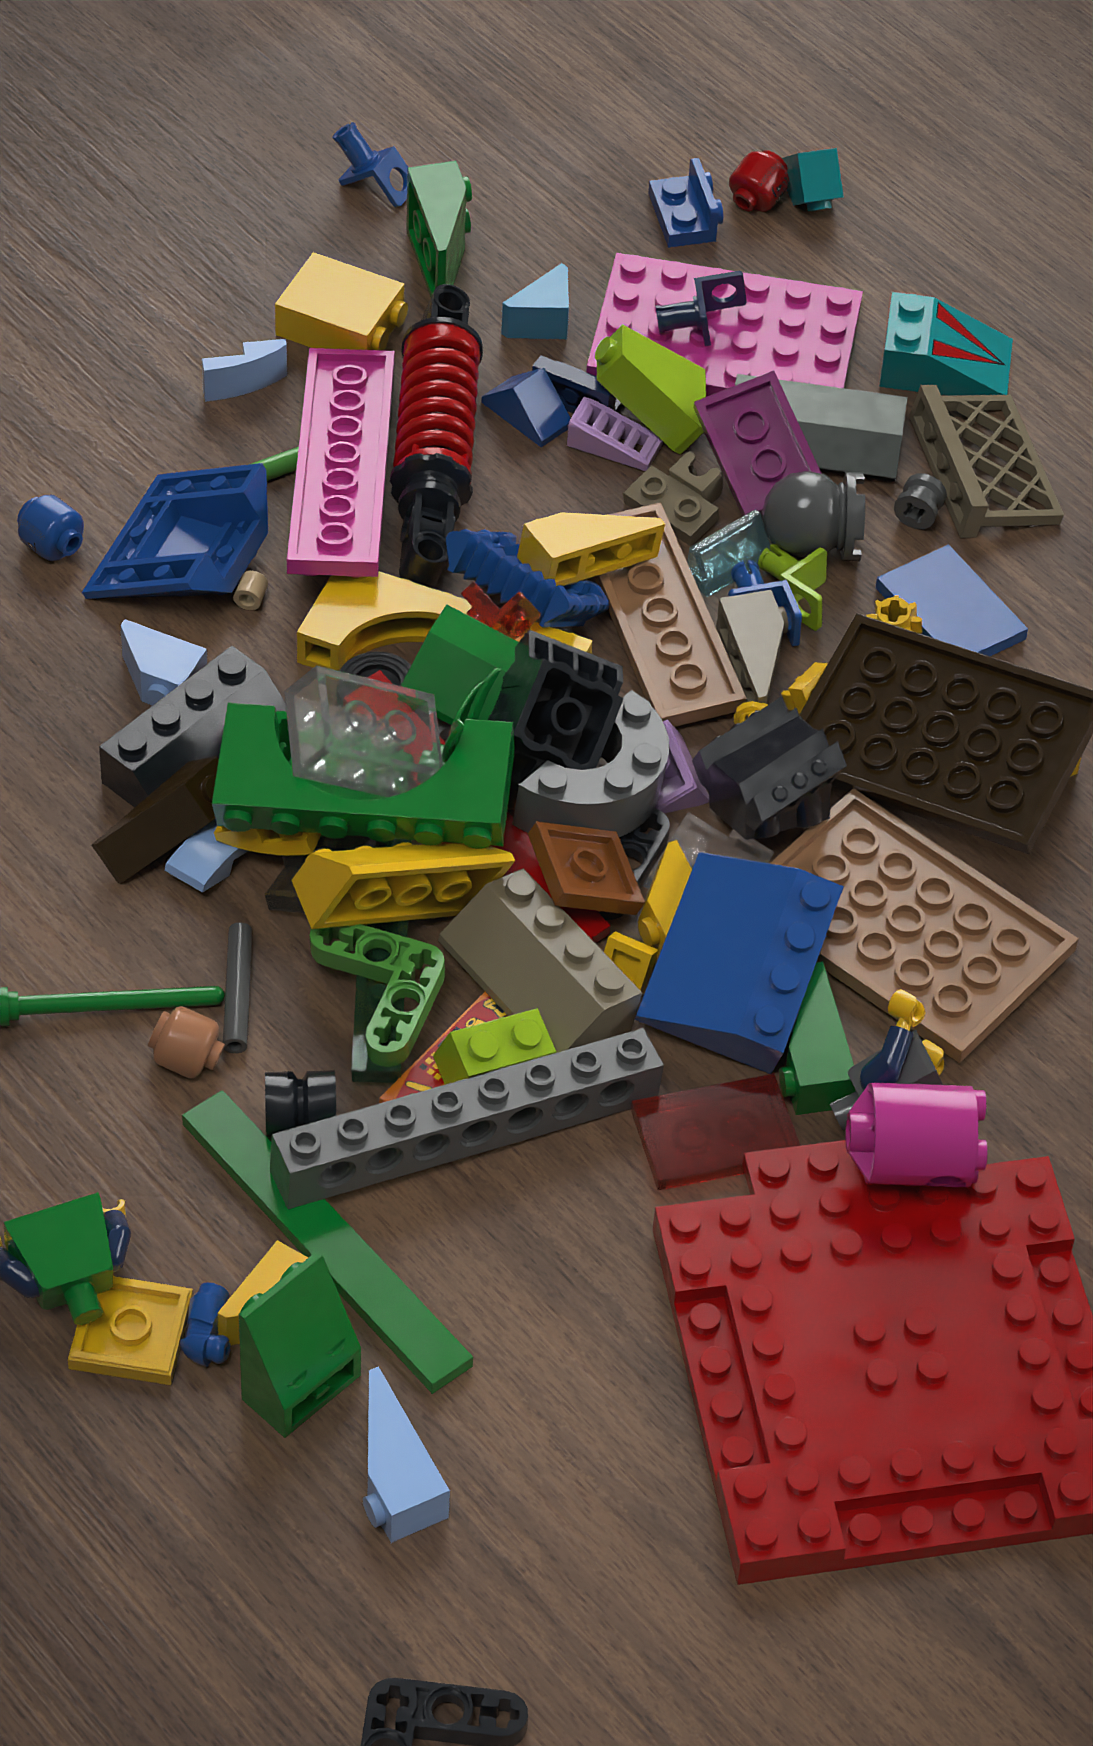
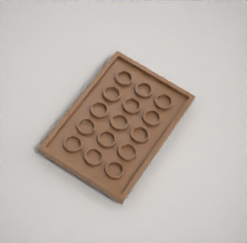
[770,788,1079,1063]

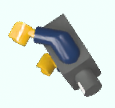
[830,989,944,1131]

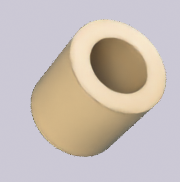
[233,571,268,610]

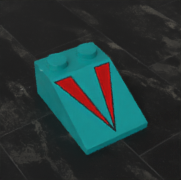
[879,292,1013,396]

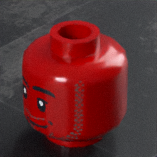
[729,150,790,212]

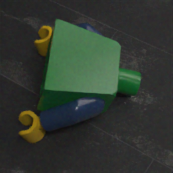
[0,1192,131,1325]

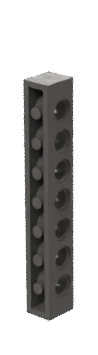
[270,1028,664,1209]

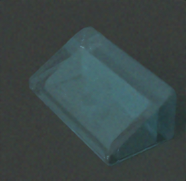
[688,509,771,597]

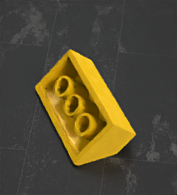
[291,842,515,929]

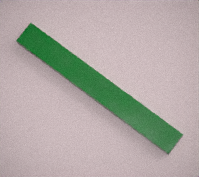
[182,1090,473,1394]

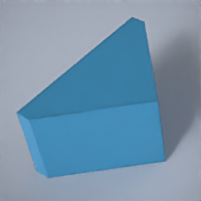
[501,263,569,339]

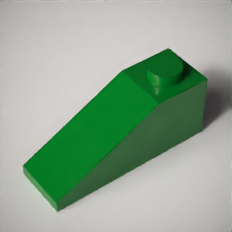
[779,962,856,1115]

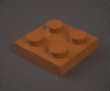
[528,821,645,915]

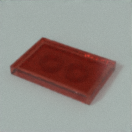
[631,1073,801,1190]

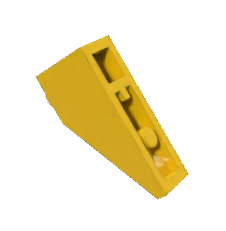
[517,512,665,586]

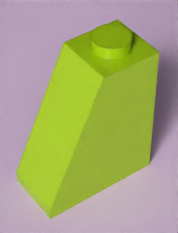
[595,324,706,454]

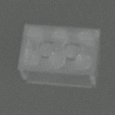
[284,665,443,797]

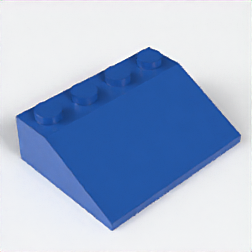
[634,852,844,1074]

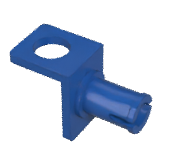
[332,122,408,207]
[728,560,802,647]

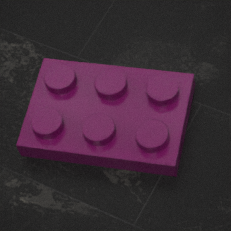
[693,370,822,522]

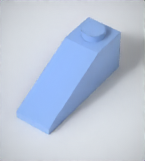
[363,1366,450,1543]

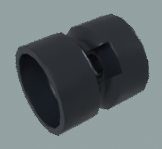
[265,1070,336,1137]

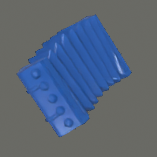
[446,529,609,627]

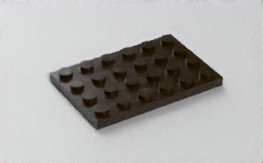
[799,613,1093,854]

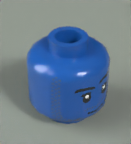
[17,494,84,561]

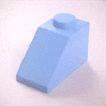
[121,619,207,706]

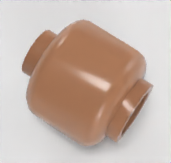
[148,1006,225,1079]

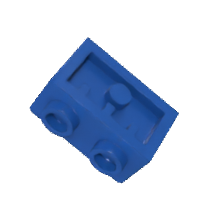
[648,158,723,248]

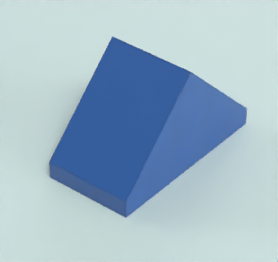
[481,367,571,447]

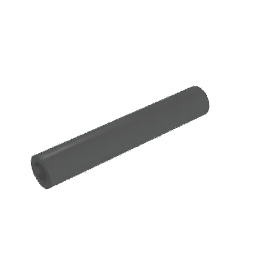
[223,923,253,1053]

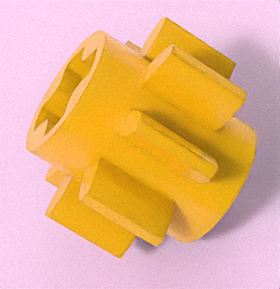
[866,595,922,634]

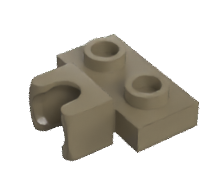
[623,452,723,547]

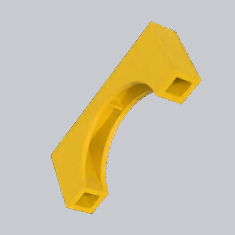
[297,571,592,676]

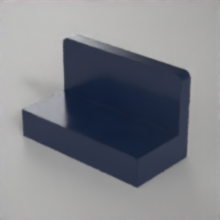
[532,355,623,414]

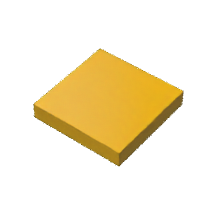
[68,1276,193,1385]

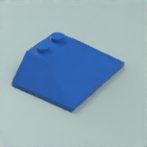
[82,463,268,599]

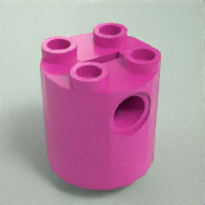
[845,1083,987,1187]

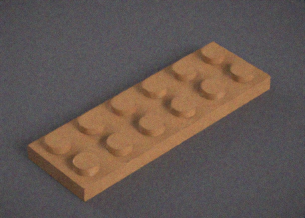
[594,502,746,727]

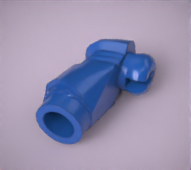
[180,1282,231,1367]

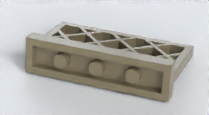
[909,385,1064,538]

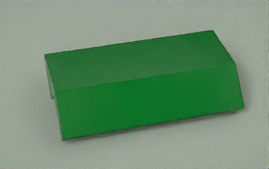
[396,604,519,731]

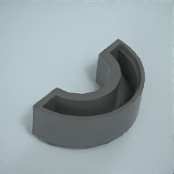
[512,690,669,837]

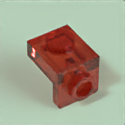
[460,581,541,640]

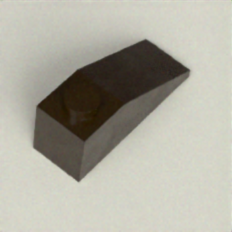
[91,756,219,883]

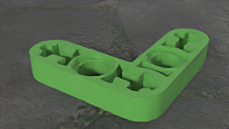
[309,924,445,1067]

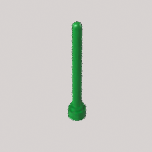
[0,986,225,1026]

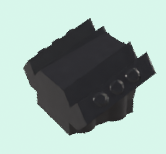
[488,630,624,791]
[692,696,847,840]

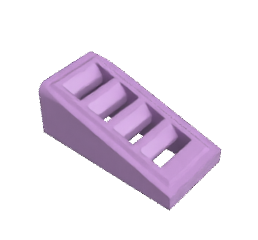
[567,397,663,471]

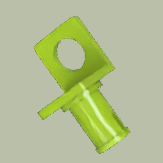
[758,544,827,631]

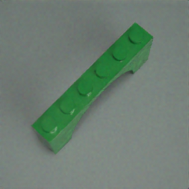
[212,703,515,849]

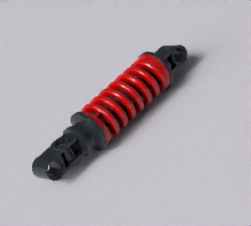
[389,284,483,588]

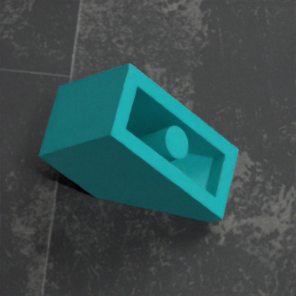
[782,148,844,212]

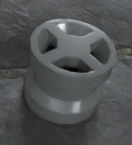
[894,473,947,529]

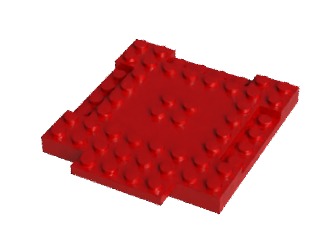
[653,1140,1093,1585]

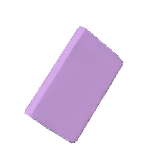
[656,720,709,813]

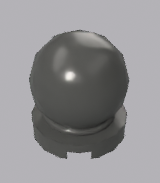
[762,471,865,561]

